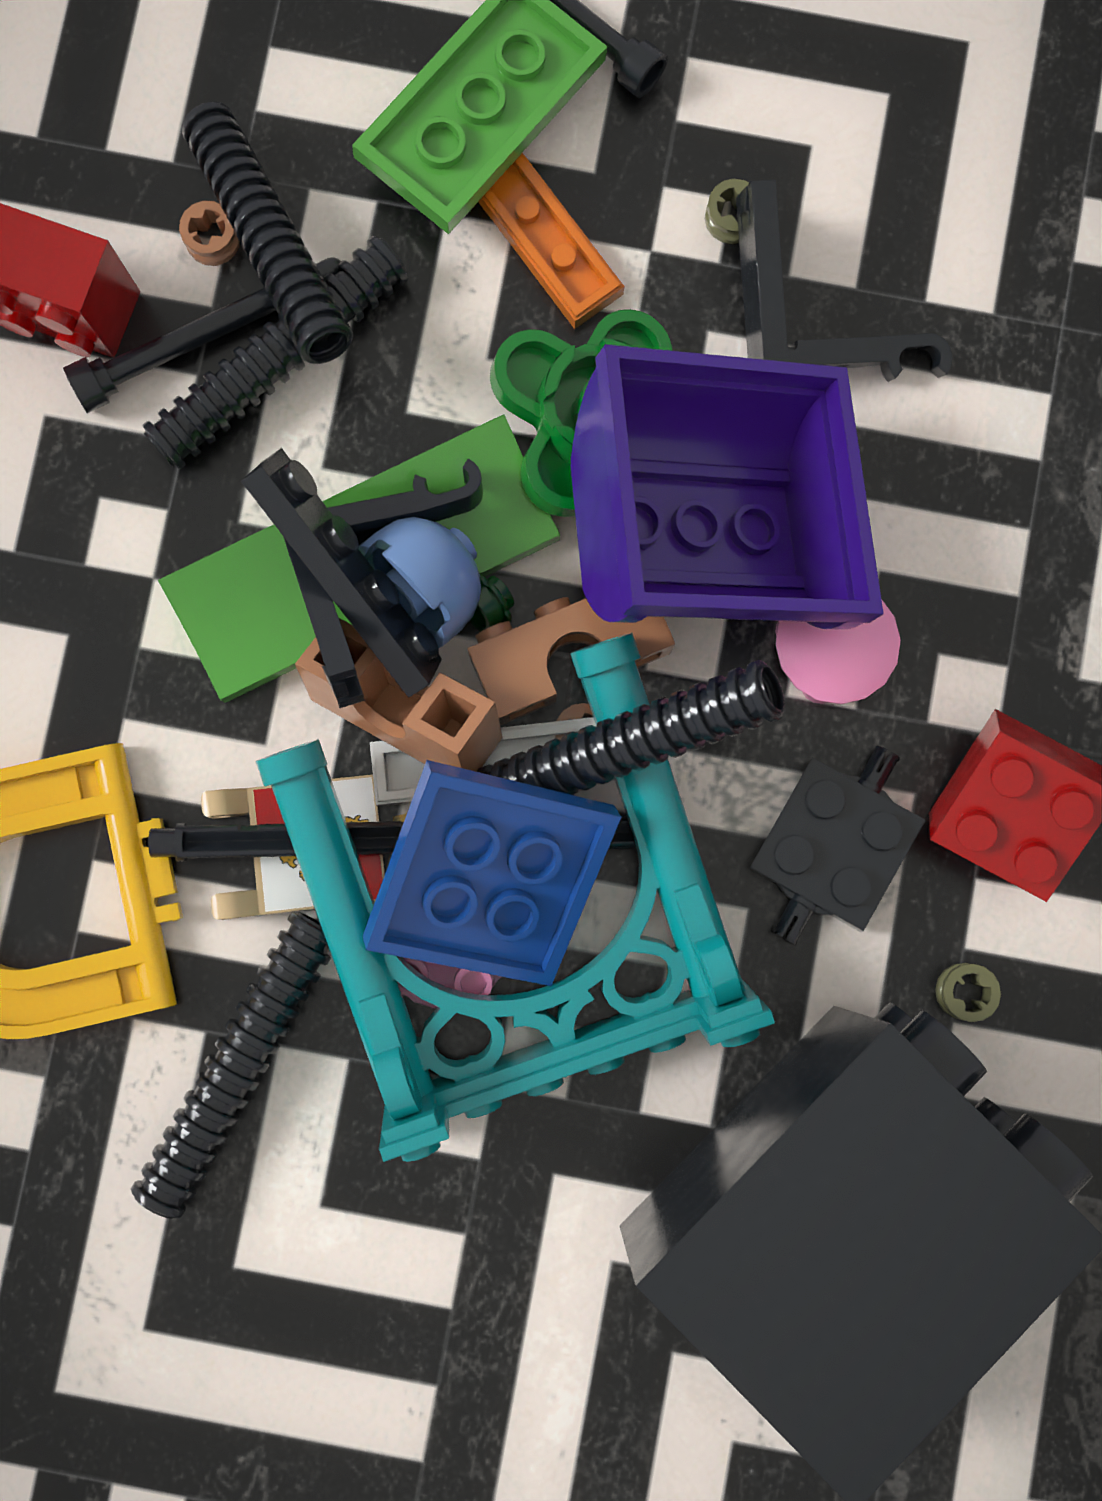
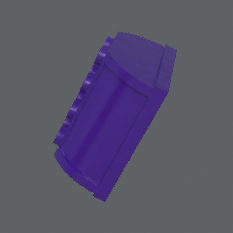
[571,344,884,629]

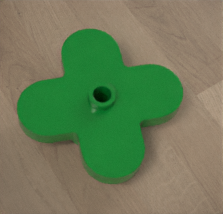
[490,309,672,517]

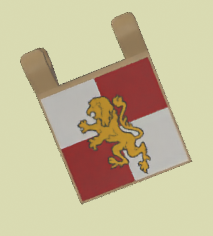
[201,775,385,920]

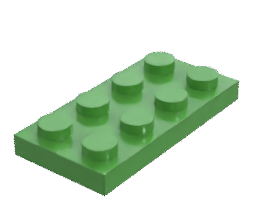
[352,0,607,234]

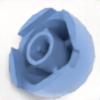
[358,517,481,648]

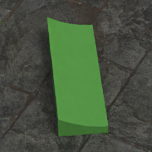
[158,414,560,703]

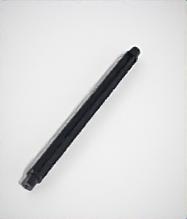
[148,816,637,862]

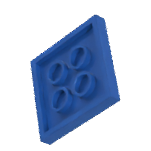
[363,760,621,986]

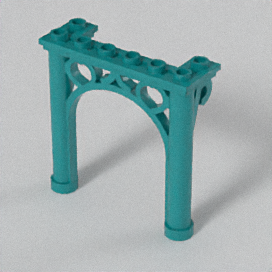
[255,632,775,1162]

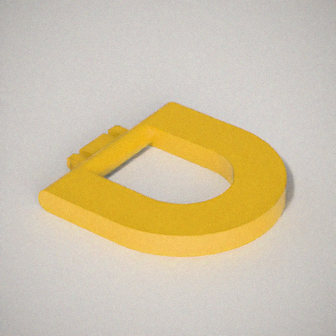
[0,743,183,1039]

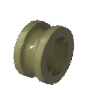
[705,178,749,244]
[935,963,1001,1022]

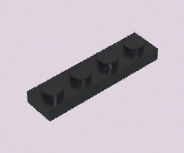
[241,448,442,698]

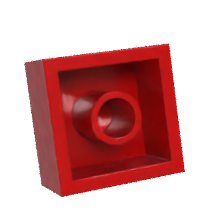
[0,203,141,358]
[929,709,1102,902]

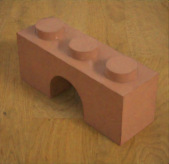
[467,597,675,726]
[295,618,503,772]

